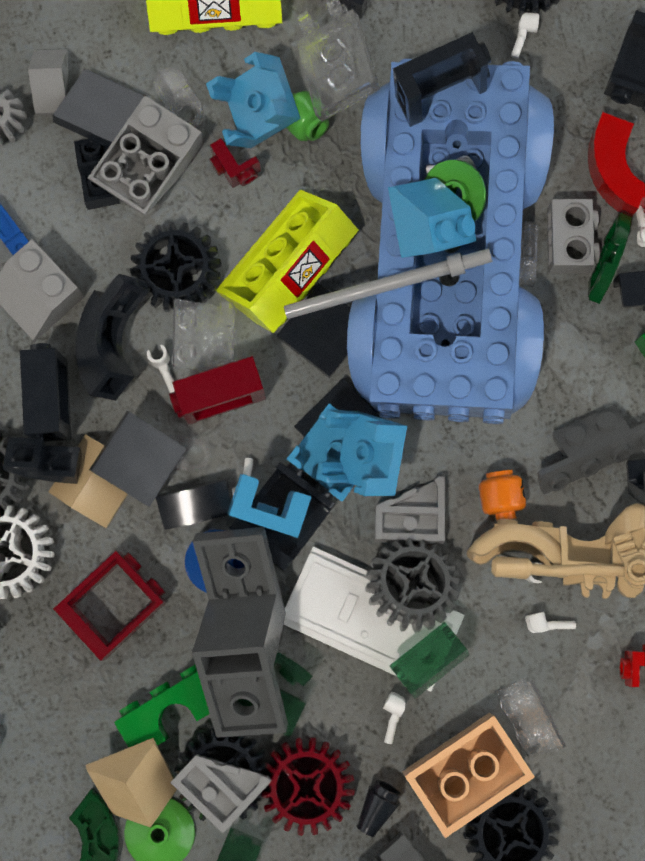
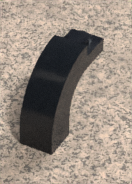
[76,274,150,401]

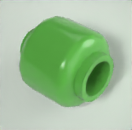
[286,91,329,141]

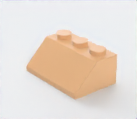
[402,713,535,838]

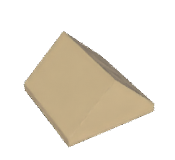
[48,434,128,528]
[86,738,177,827]

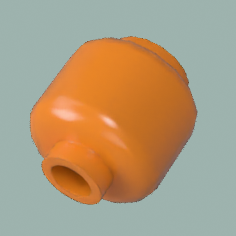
[479,470,526,521]

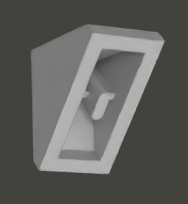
[28,49,69,116]

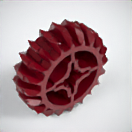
[262,737,354,836]

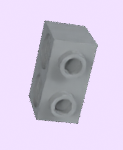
[547,199,600,274]

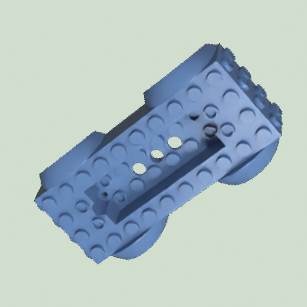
[347,59,554,424]

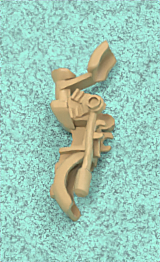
[467,503,645,599]

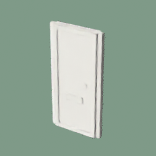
[283,546,464,692]

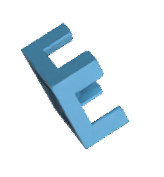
[206,52,301,148]
[287,404,355,502]
[316,410,407,496]
[228,474,311,538]

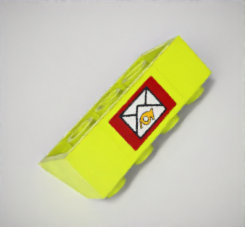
[146,0,282,35]
[216,190,359,334]

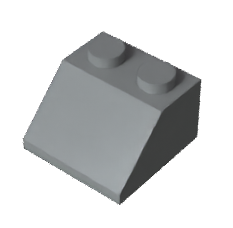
[0,239,84,342]

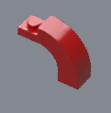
[588,112,645,218]

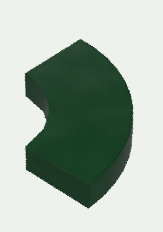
[588,213,631,304]
[69,788,120,861]

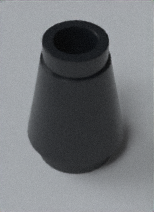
[357,780,401,837]

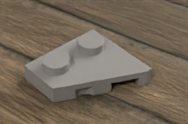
[375,477,445,544]
[170,754,272,834]

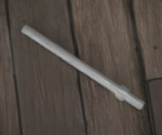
[284,248,493,319]

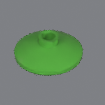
[425,159,486,222]
[124,798,195,861]

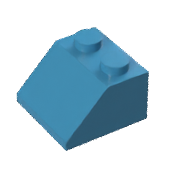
[388,178,477,258]

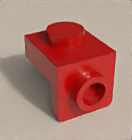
[619,644,645,687]

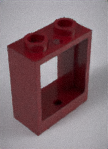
[169,356,266,425]
[53,551,167,661]

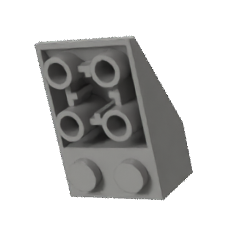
[88,96,203,216]

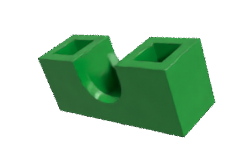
[114,665,210,748]

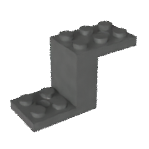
[192,527,288,738]

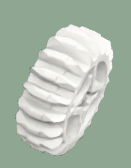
[0,505,55,599]

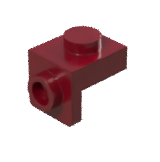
[209,138,261,188]

